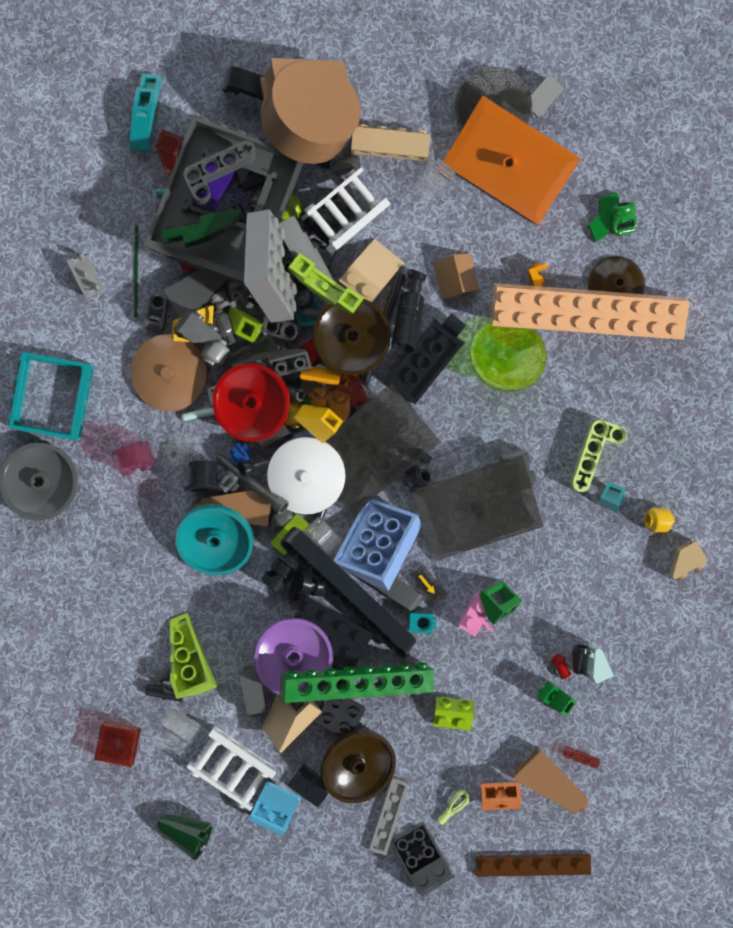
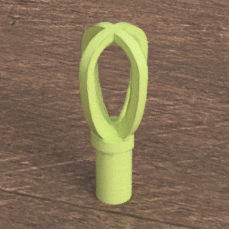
[437,790,469,825]

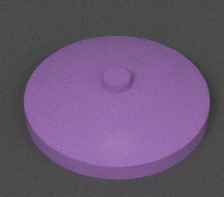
[254,618,333,694]

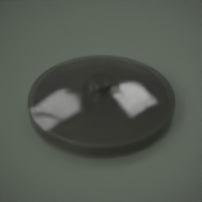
[455,67,533,129]

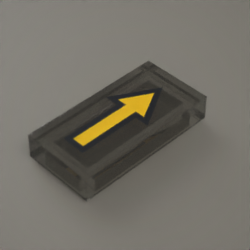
[408,564,447,606]

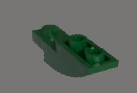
[161,208,240,248]

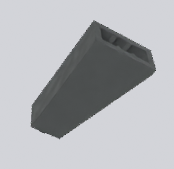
[164,270,229,318]

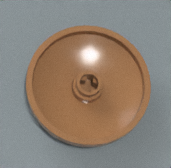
[131,334,208,411]

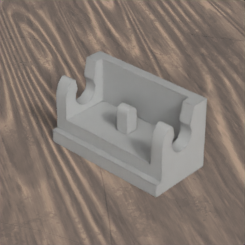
[520,74,564,118]
[67,254,105,298]

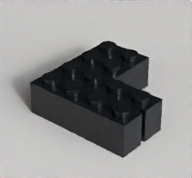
[293,595,374,687]

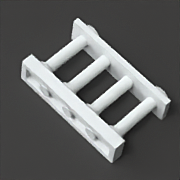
[301,167,390,254]
[186,726,277,811]

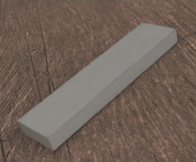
[368,777,410,856]

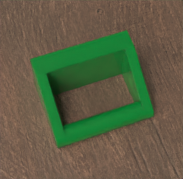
[479,581,522,625]

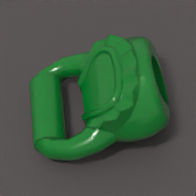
[610,202,637,236]

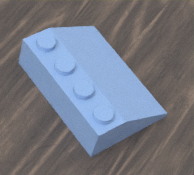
[333,497,422,591]

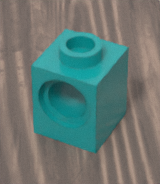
[599,481,626,513]
[408,611,436,634]

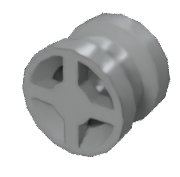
[209,289,233,311]

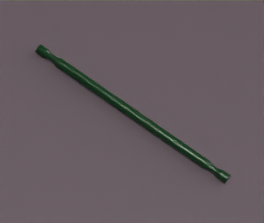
[134,226,139,317]

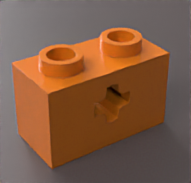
[480,782,521,810]

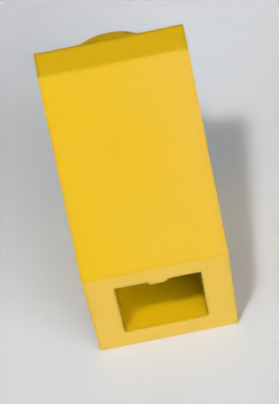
[294,404,343,443]

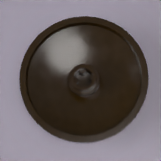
[313,299,391,375]
[320,730,396,803]

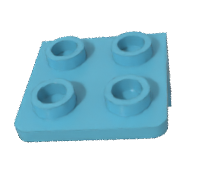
[248,782,301,836]

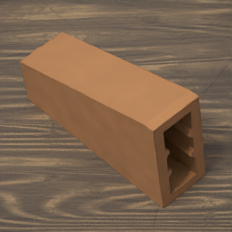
[197,488,271,526]
[512,747,589,814]

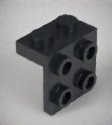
[301,189,357,245]
[315,698,365,736]

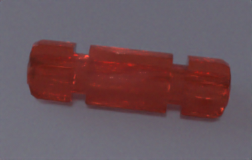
[562,746,600,769]

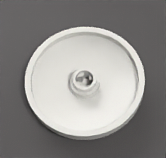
[267,436,345,514]

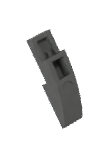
[232,349,312,376]

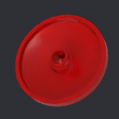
[213,363,290,442]

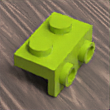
[433,697,474,731]

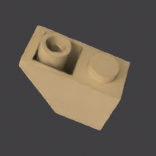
[669,540,708,581]

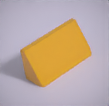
[300,366,341,385]

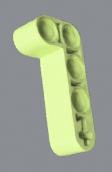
[570,420,627,492]

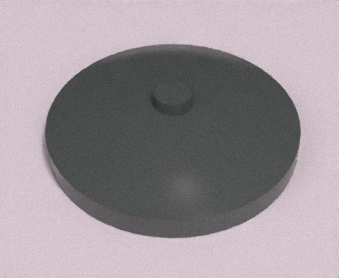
[0,443,78,520]

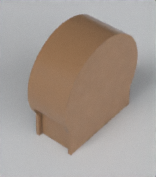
[260,58,360,164]

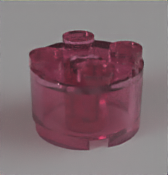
[112,440,156,477]

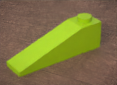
[170,613,217,699]

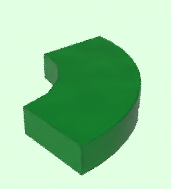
[588,192,619,242]

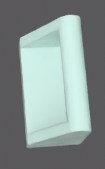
[587,644,614,684]

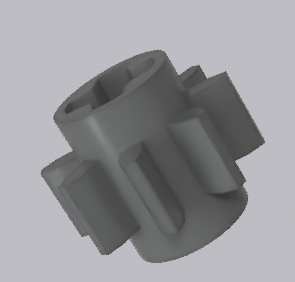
[216,470,240,494]

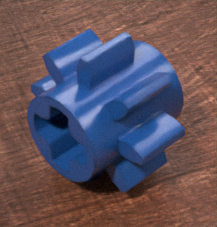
[229,443,253,465]

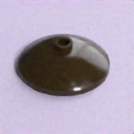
[588,256,645,294]

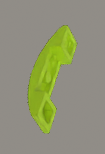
[288,253,364,314]

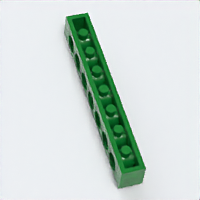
[279,662,434,703]

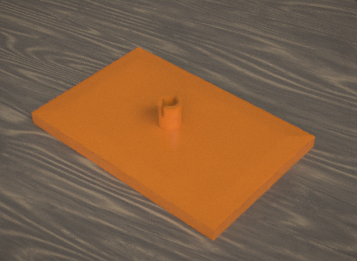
[442,96,581,225]

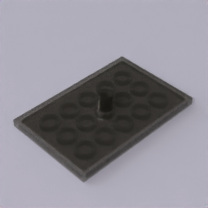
[325,383,441,515]
[411,455,544,561]

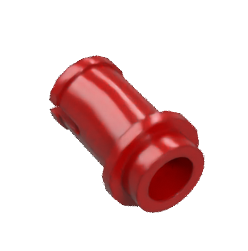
[551,653,572,680]

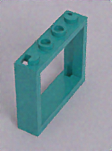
[7,352,94,441]

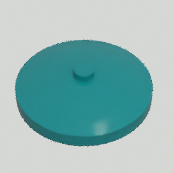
[175,504,254,575]

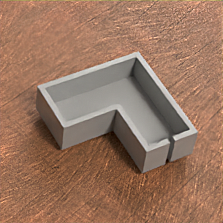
[244,210,297,323]

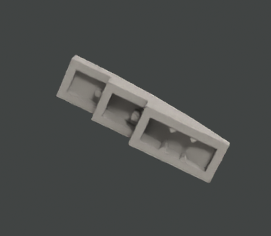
[279,216,334,281]

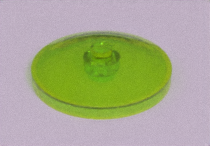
[469,322,547,392]

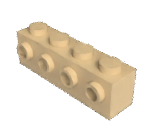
[351,124,430,162]

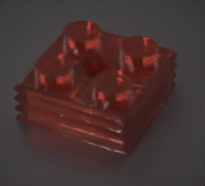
[94,720,141,767]

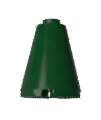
[157,814,213,860]

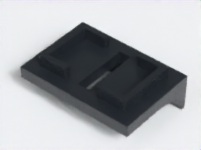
[287,763,329,808]

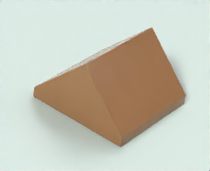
[434,253,480,300]

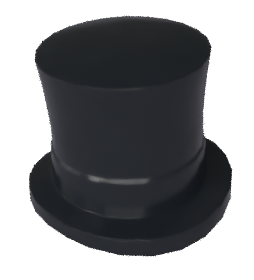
[184,460,221,492]

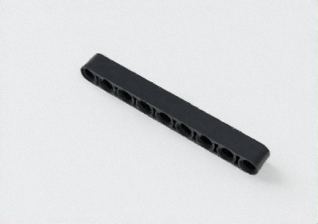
[280,527,416,658]

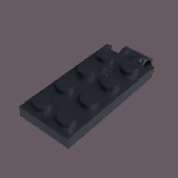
[385,313,466,405]

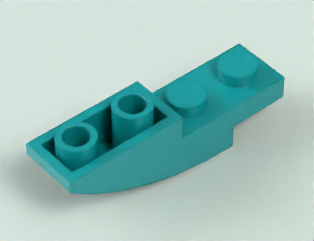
[130,73,162,153]

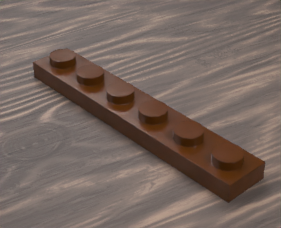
[476,854,591,877]

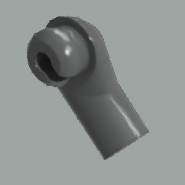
[153,667,171,685]

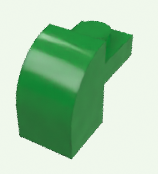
[537,680,578,717]

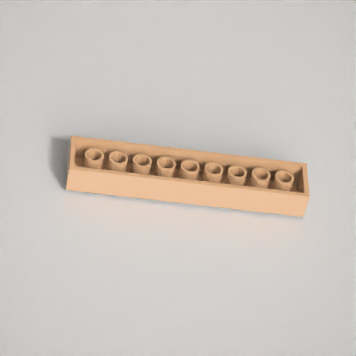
[490,283,690,340]

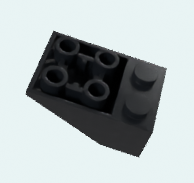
[391,822,455,896]

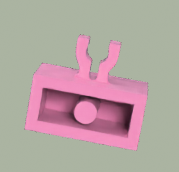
[457,592,498,636]

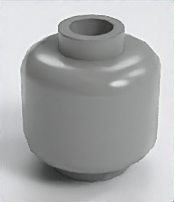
[201,339,230,368]

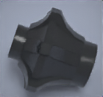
[402,465,431,494]

